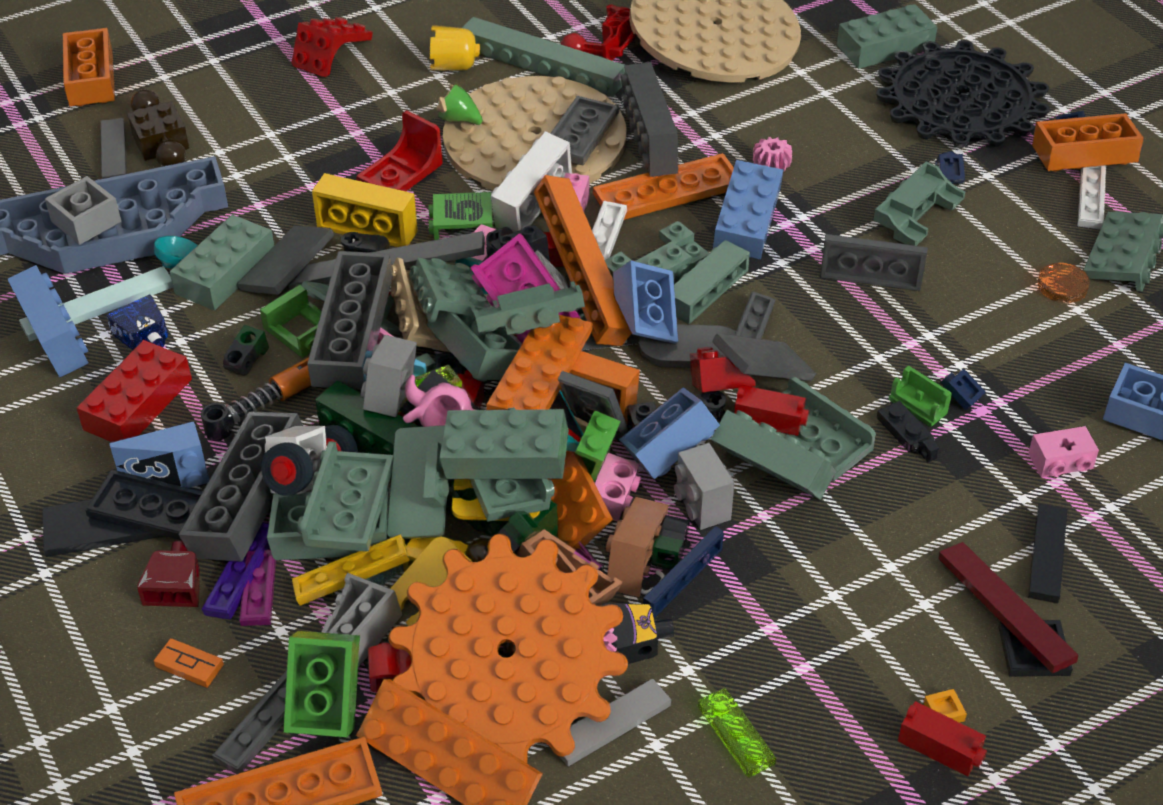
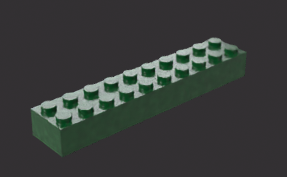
[315,380,558,538]

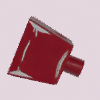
[137,541,200,607]

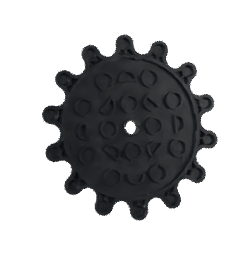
[876,40,1050,148]

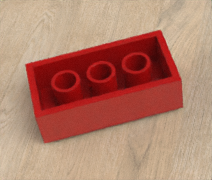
[77,340,192,442]

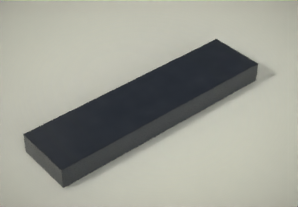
[1028,504,1068,603]

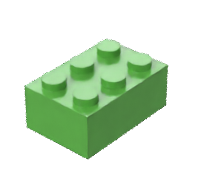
[284,631,360,737]

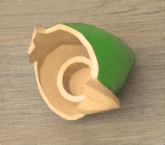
[436,84,483,125]

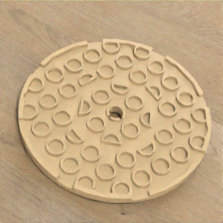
[629,0,801,82]
[443,76,626,190]

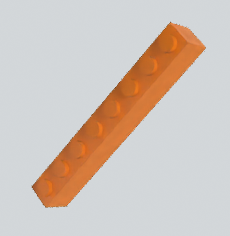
[534,175,632,346]

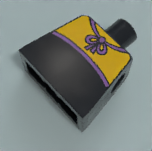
[602,603,674,664]

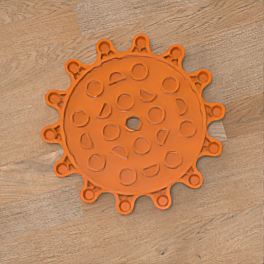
[388,534,628,763]

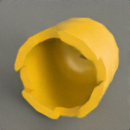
[430,25,480,71]

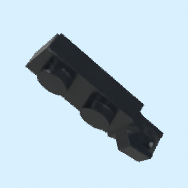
[877,401,939,463]

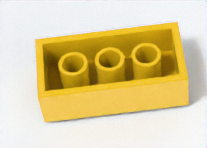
[312,173,418,247]

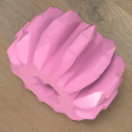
[753,137,792,172]

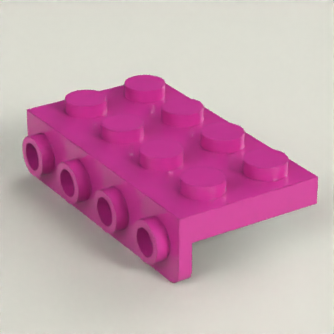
[471,234,581,343]

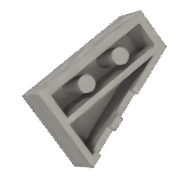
[321,573,402,667]

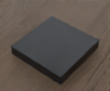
[998,620,1073,677]

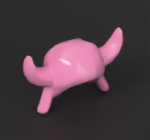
[403,375,475,427]

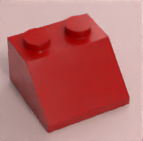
[690,347,756,392]

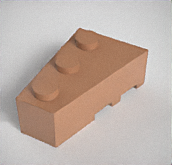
[606,497,669,597]
[516,530,623,606]

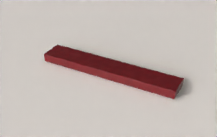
[938,542,1079,674]

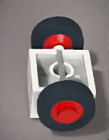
[261,425,358,496]

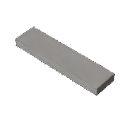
[560,679,671,767]

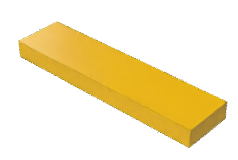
[292,534,410,606]

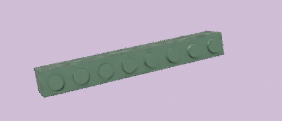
[462,17,624,97]

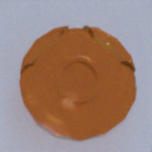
[1038,263,1090,303]

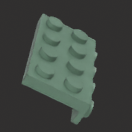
[1083,211,1163,292]
[409,258,490,322]
[777,377,876,482]
[470,407,555,522]
[298,441,393,551]

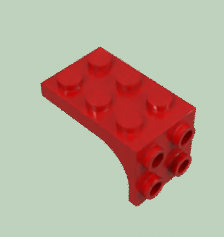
[292,17,373,77]
[356,110,443,192]

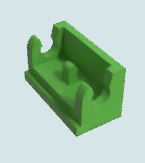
[888,366,952,427]

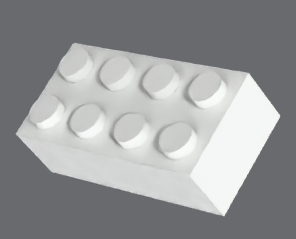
[491,131,572,233]

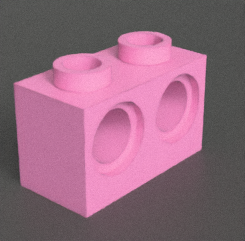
[595,453,641,522]

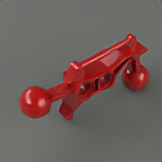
[561,5,637,60]

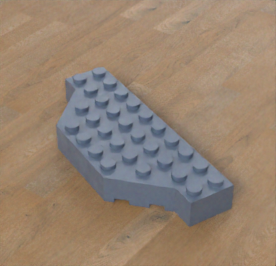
[0,156,228,274]

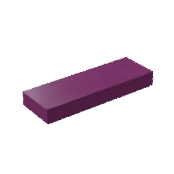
[239,550,276,626]

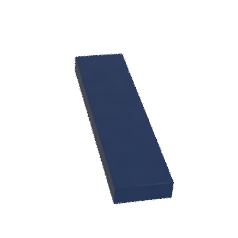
[643,526,724,618]

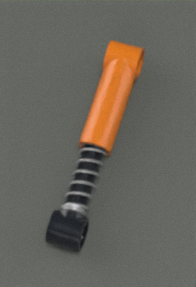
[201,357,311,441]

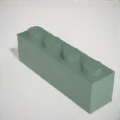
[674,240,750,324]

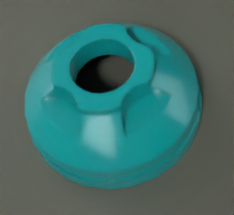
[154,236,198,269]

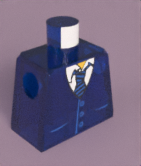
[106,294,168,350]

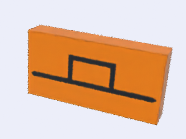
[154,638,224,688]

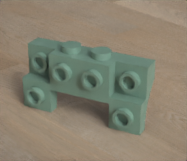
[873,161,966,246]
[605,221,710,284]
[470,281,585,335]

